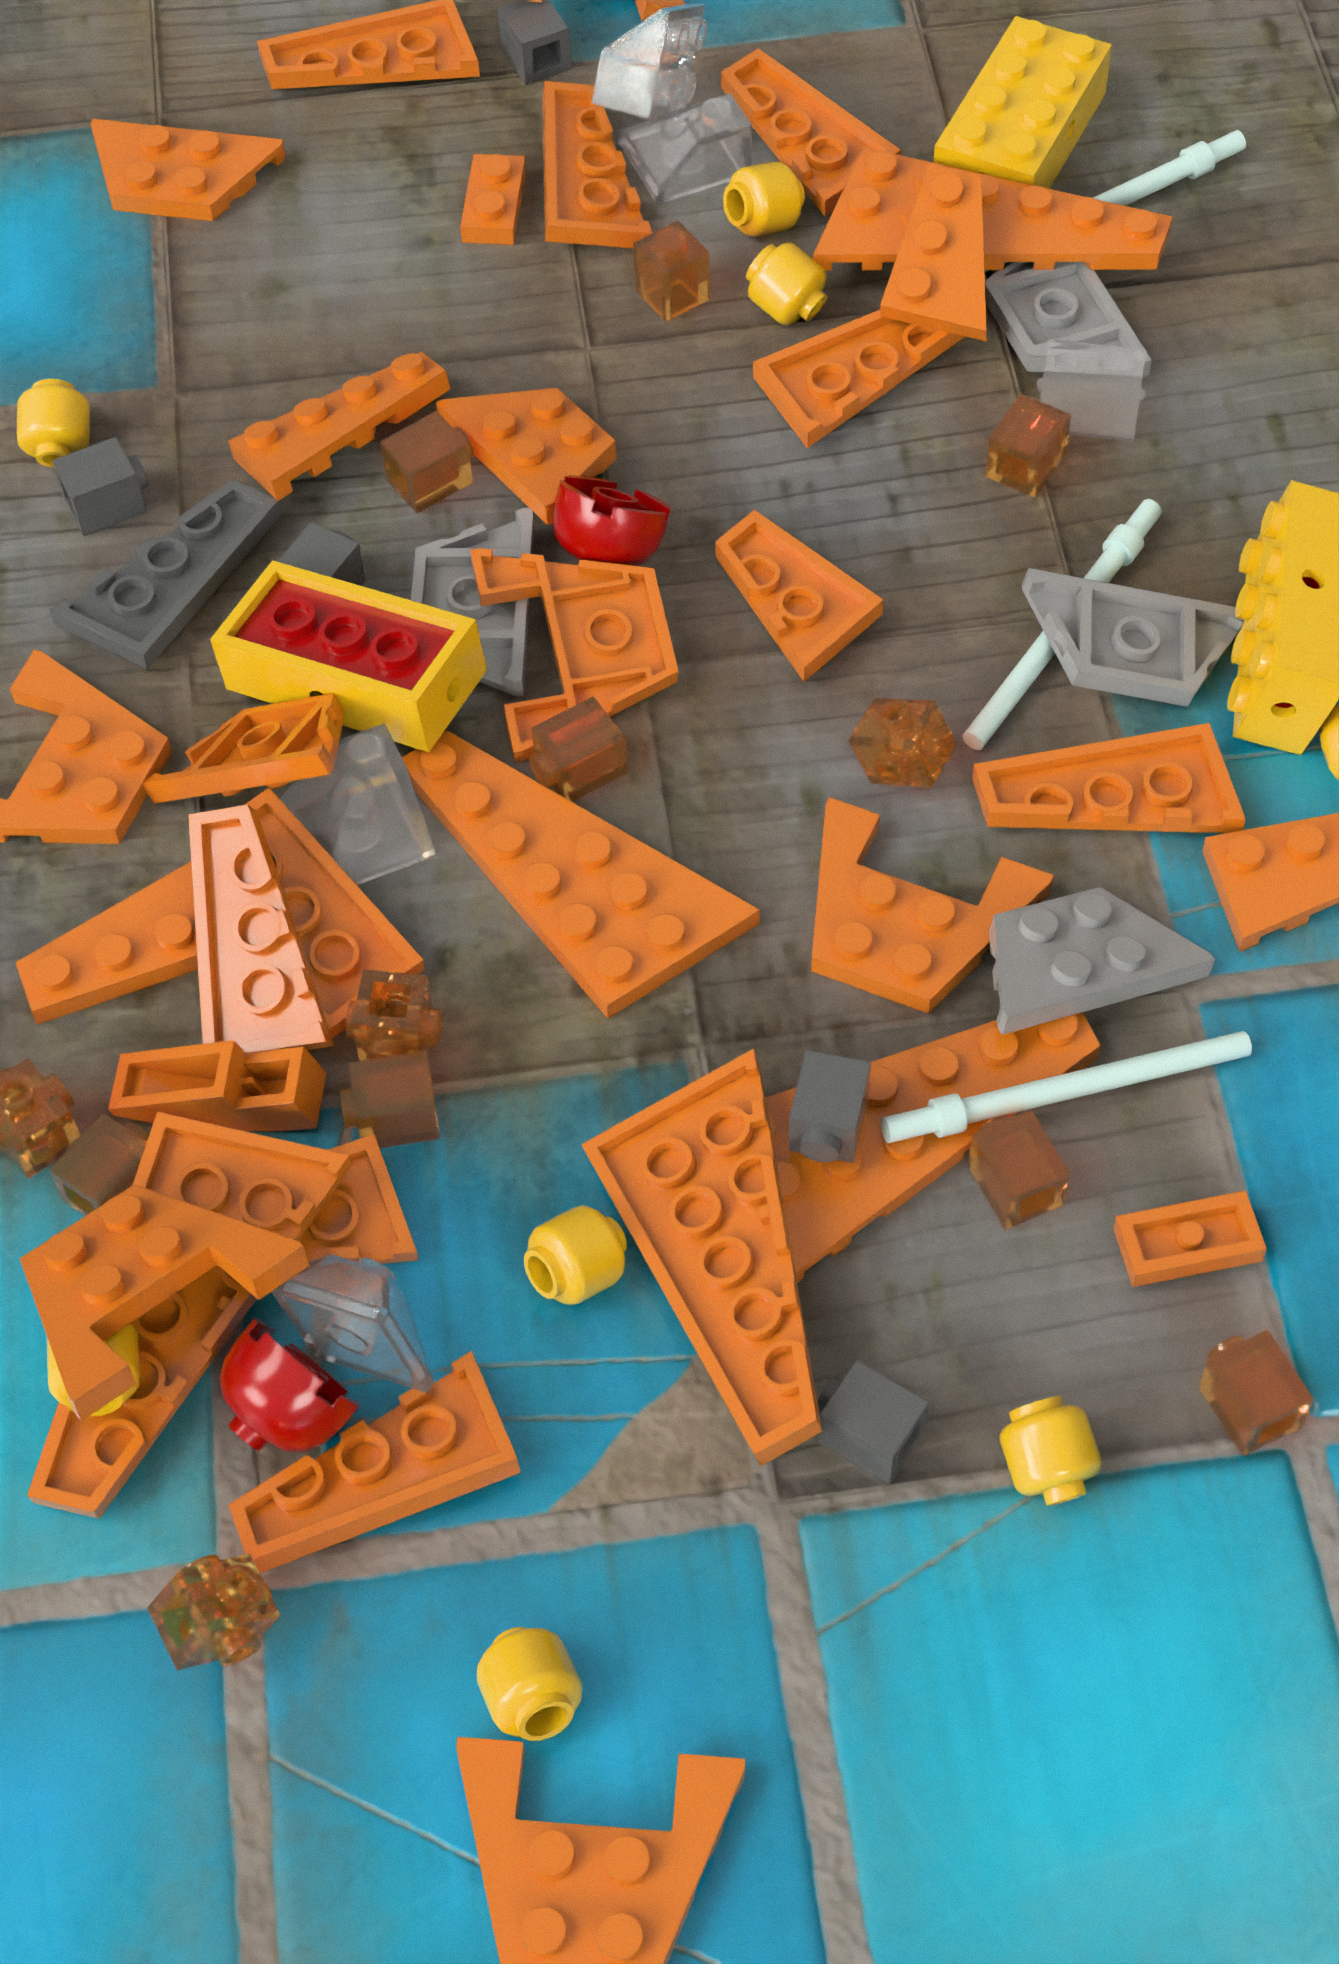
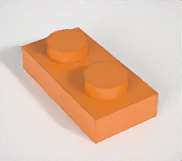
[460,154,526,245]
[1113,1190,1267,1287]

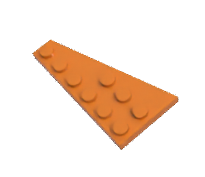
[813,147,1173,271]
[398,731,760,1019]
[765,1012,1100,1283]
[581,1048,823,1466]
[27,1112,353,1519]

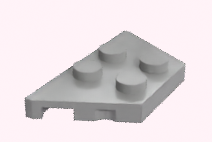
[985,262,1152,378]
[411,508,535,696]
[1022,568,1244,707]
[989,887,1215,1035]

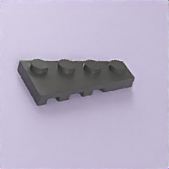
[49,479,282,670]

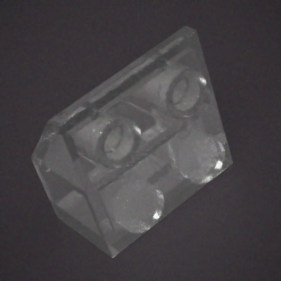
[592,2,707,119]

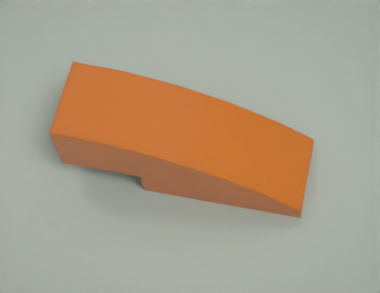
[108,1040,327,1131]

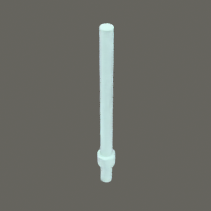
[984,130,1246,273]
[962,499,1162,750]
[881,1031,1252,1143]

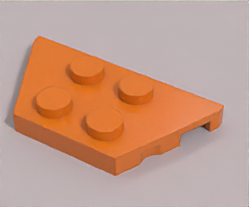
[90,118,286,221]
[436,388,617,525]
[142,693,345,804]

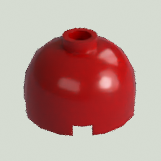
[552,475,671,566]
[219,1318,361,1452]

